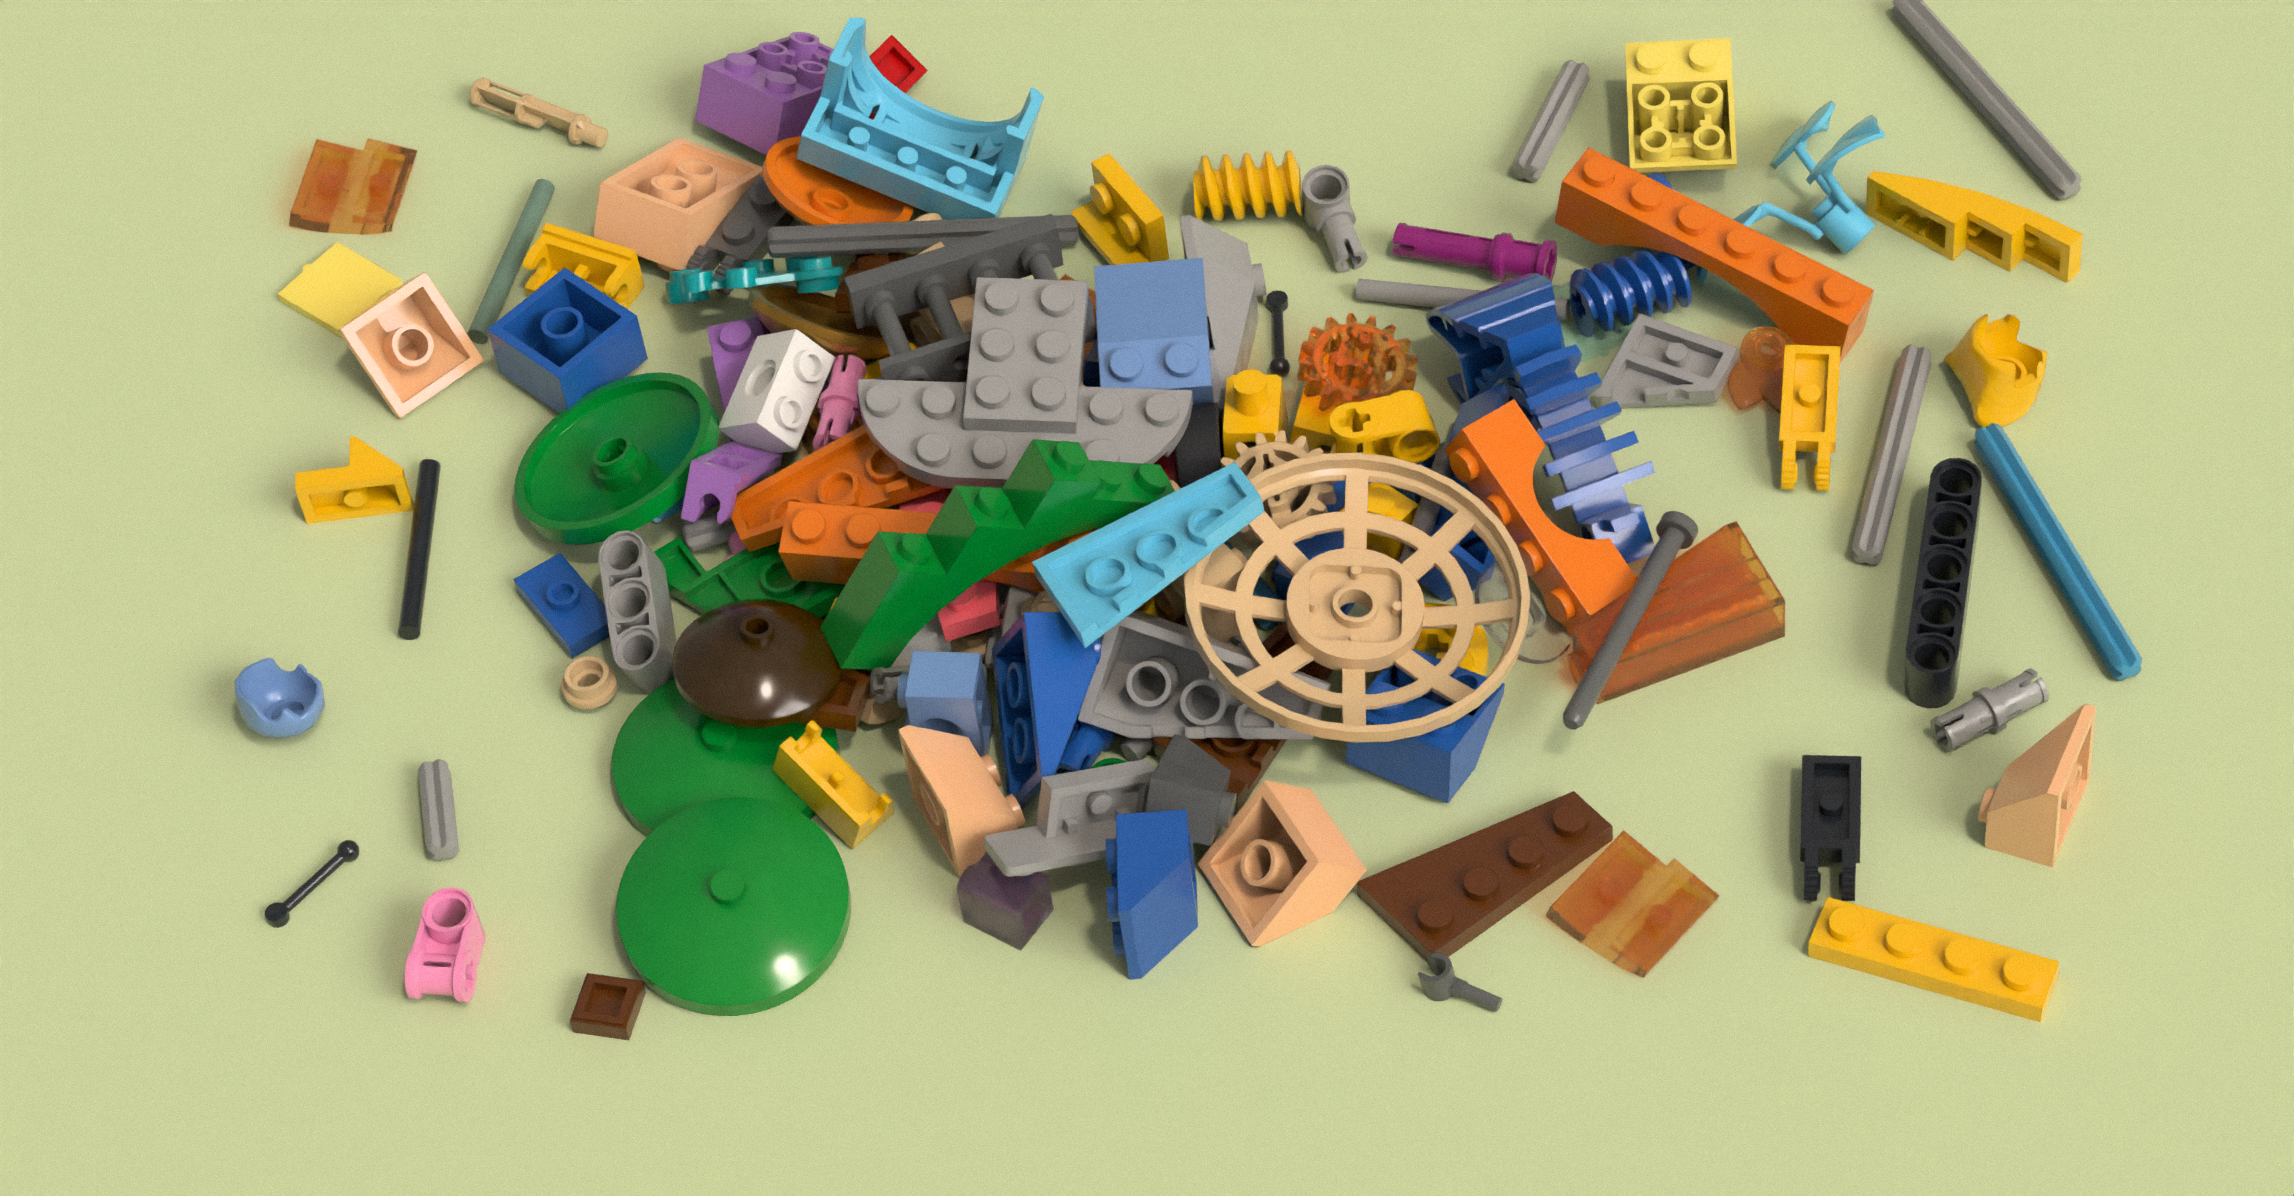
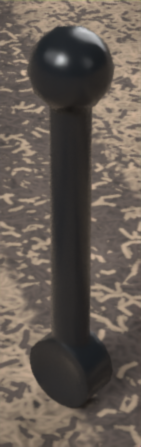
[1266,290,1290,377]
[265,840,359,928]

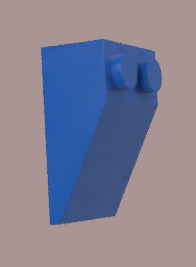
[992,612,1101,810]

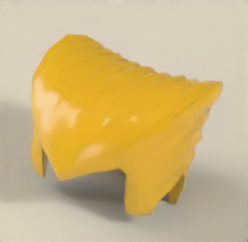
[1944,314,2047,427]

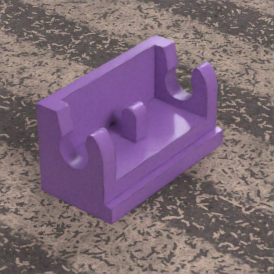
[681,441,782,524]

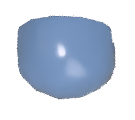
[234,658,325,738]

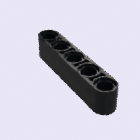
[1904,458,1982,709]

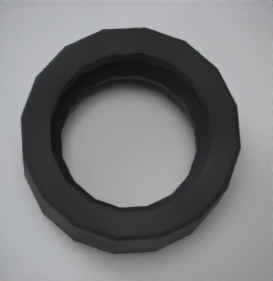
[1175,402,1225,488]

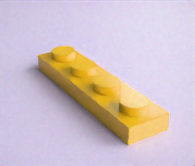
[1808,897,2060,1022]

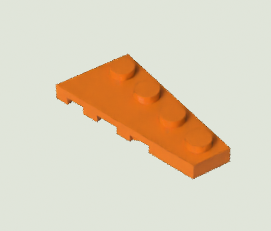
[731,425,946,552]

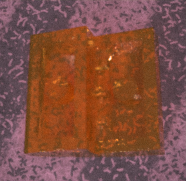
[289,138,417,235]
[1546,830,1719,978]

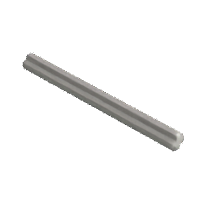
[1892,0,2082,200]

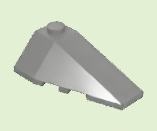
[1179,215,1266,427]

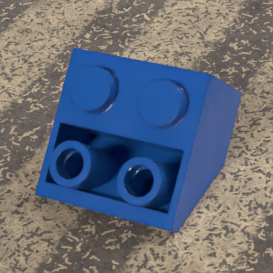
[1346,649,1505,803]
[1106,809,1198,980]

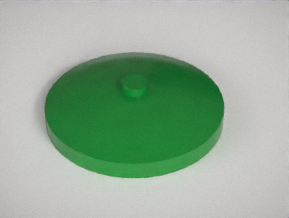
[514,372,719,545]
[612,679,840,837]
[616,797,851,1016]

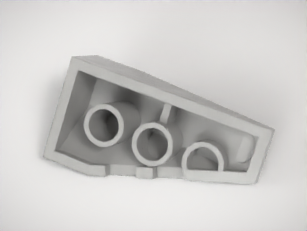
[1078,610,1331,740]

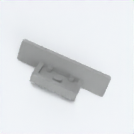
[984,759,1195,877]

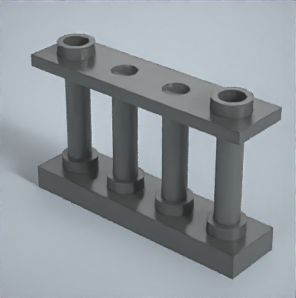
[844,214,1097,382]

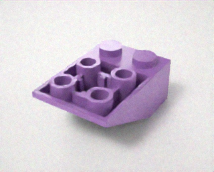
[695,32,834,155]

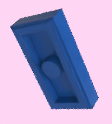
[513,553,610,658]

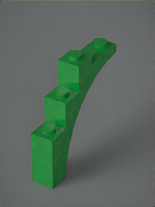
[820,439,1175,670]

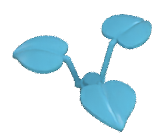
[1697,100,1885,286]

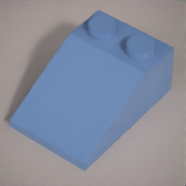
[1094,258,1214,404]

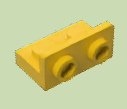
[1071,153,1169,265]

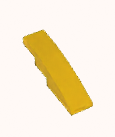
[1866,171,2083,283]

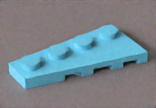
[1032,462,1265,648]

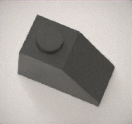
[1145,734,1236,846]

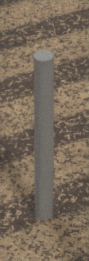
[1356,279,1570,321]

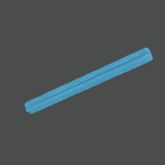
[1974,423,2142,681]

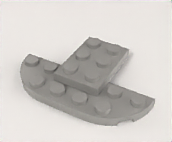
[858,277,1193,489]

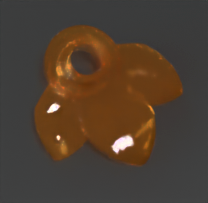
[1728,326,1803,414]

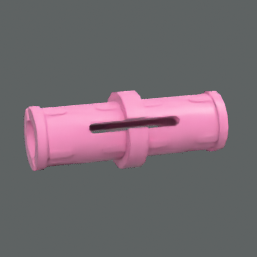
[813,355,867,451]

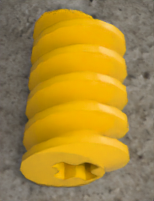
[1193,150,1303,221]

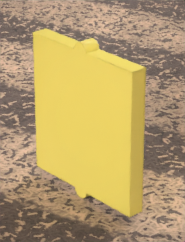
[277,242,402,338]

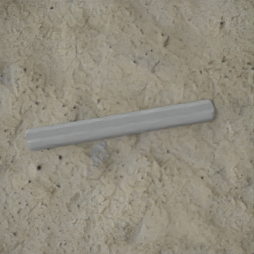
[1852,344,1932,565]

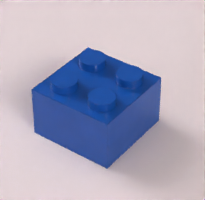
[487,267,648,413]

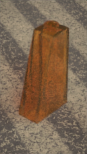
[1567,521,1785,704]

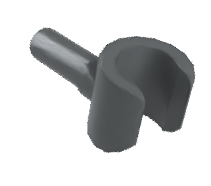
[1418,953,1503,1012]

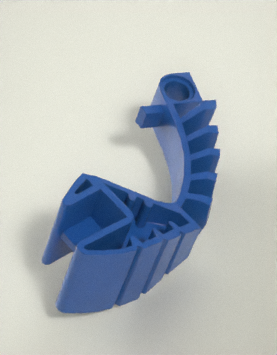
[1425,273,1656,564]

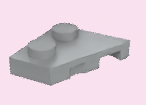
[1593,313,1740,409]

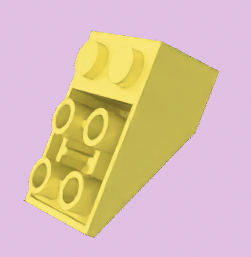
[1625,38,1737,173]

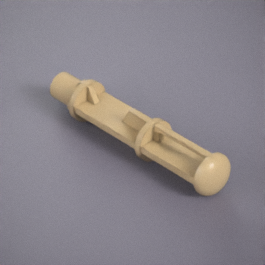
[470,77,608,148]

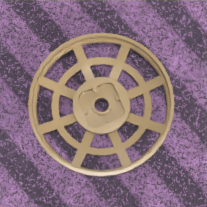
[1183,453,1530,743]

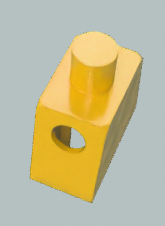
[1223,369,1288,460]

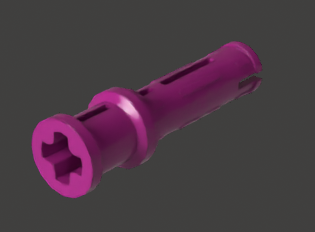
[1392,222,1558,281]

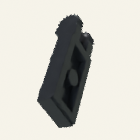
[1800,755,1861,901]

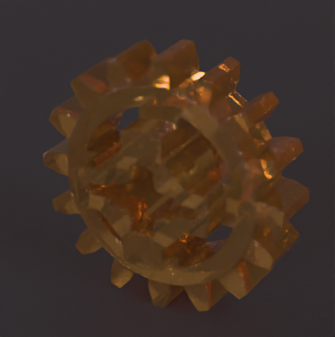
[1297,313,1418,411]

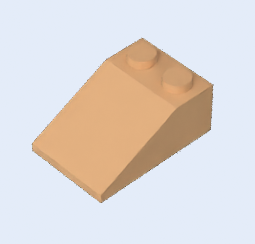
[593,137,763,272]

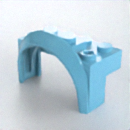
[796,18,1044,220]

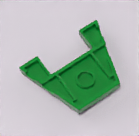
[654,537,846,618]

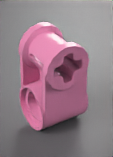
[405,887,485,1003]

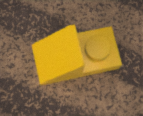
[295,436,414,524]

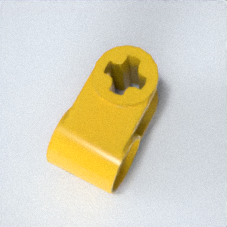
[1329,390,1440,464]

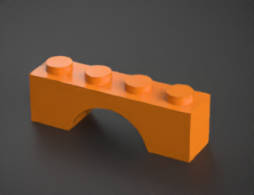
[1444,399,1637,635]

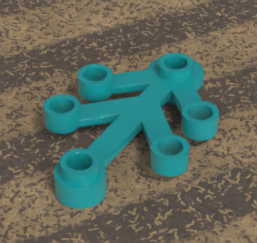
[665,256,843,304]

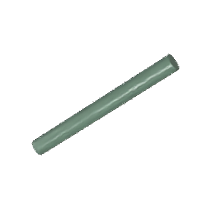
[467,179,555,344]

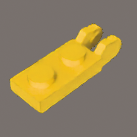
[1779,345,1841,491]

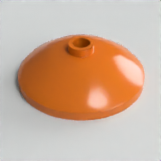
[762,136,914,226]

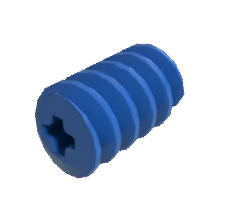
[1569,249,1692,337]

